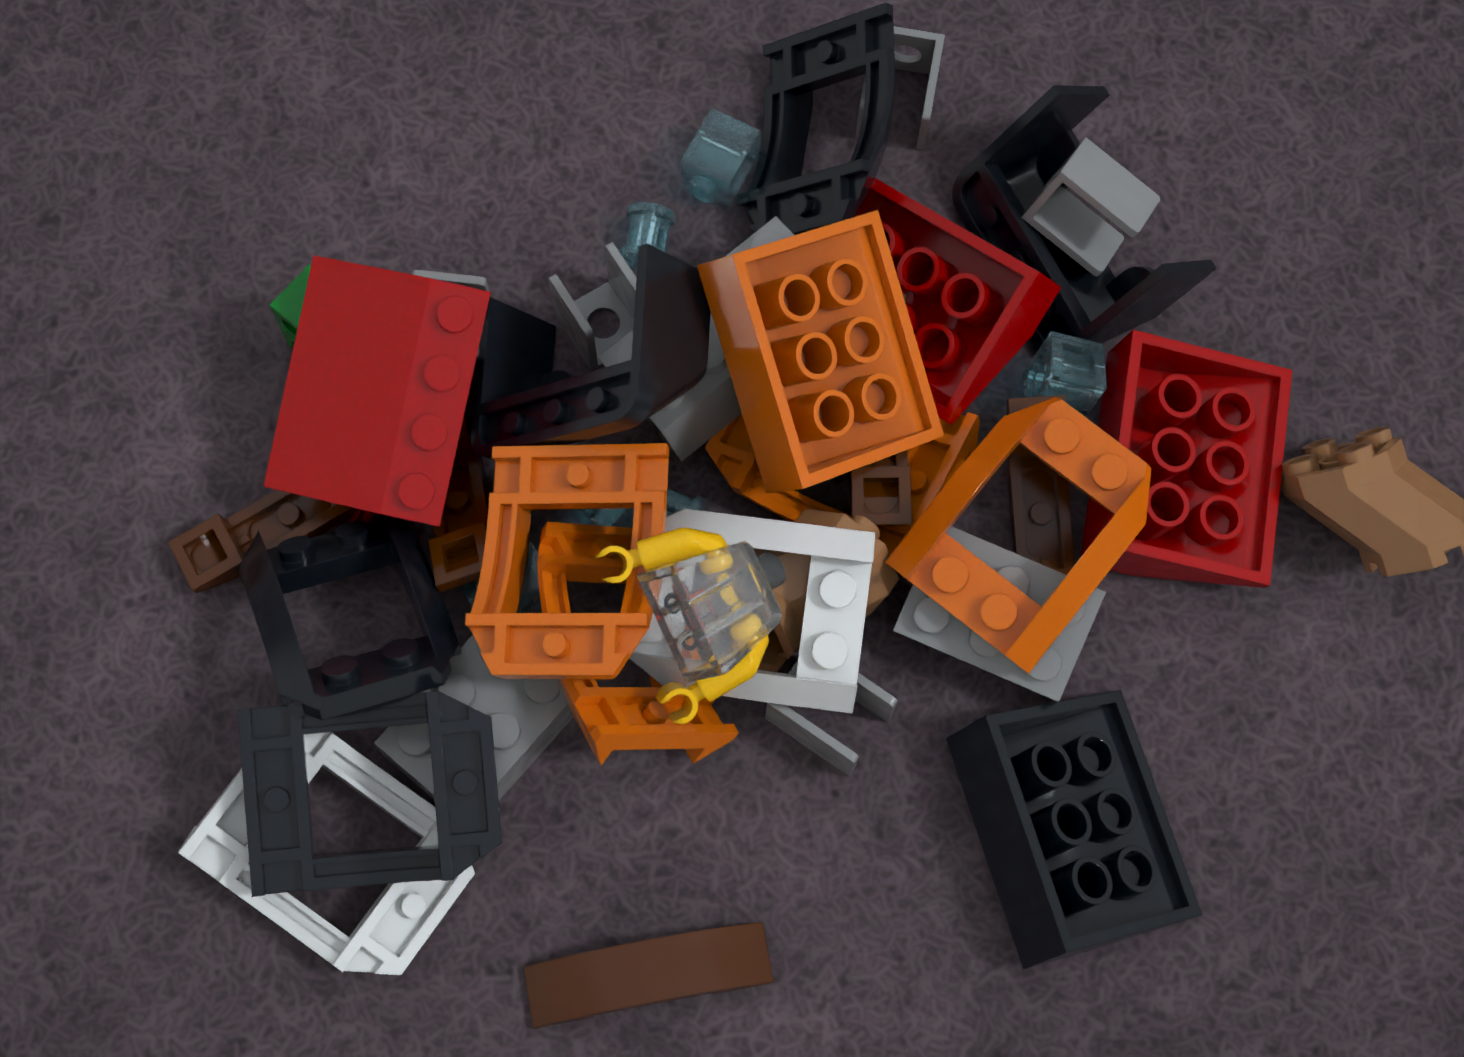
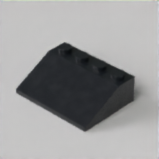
[946,690,1202,969]

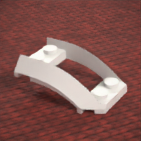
[629,509,875,714]
[178,732,475,975]

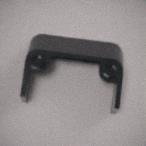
[952,85,1217,359]
[471,244,711,460]

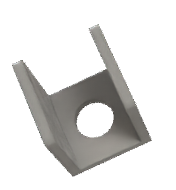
[855,26,945,151]
[1021,137,1160,277]
[548,242,637,371]
[765,660,898,777]

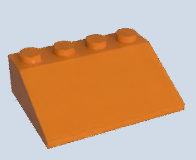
[697,210,944,493]

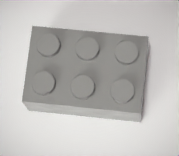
[893,527,1106,702]
[374,635,574,800]

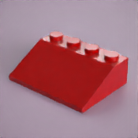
[855,178,1061,425]
[263,255,491,527]
[1080,330,1292,588]

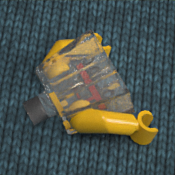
[595,527,786,724]

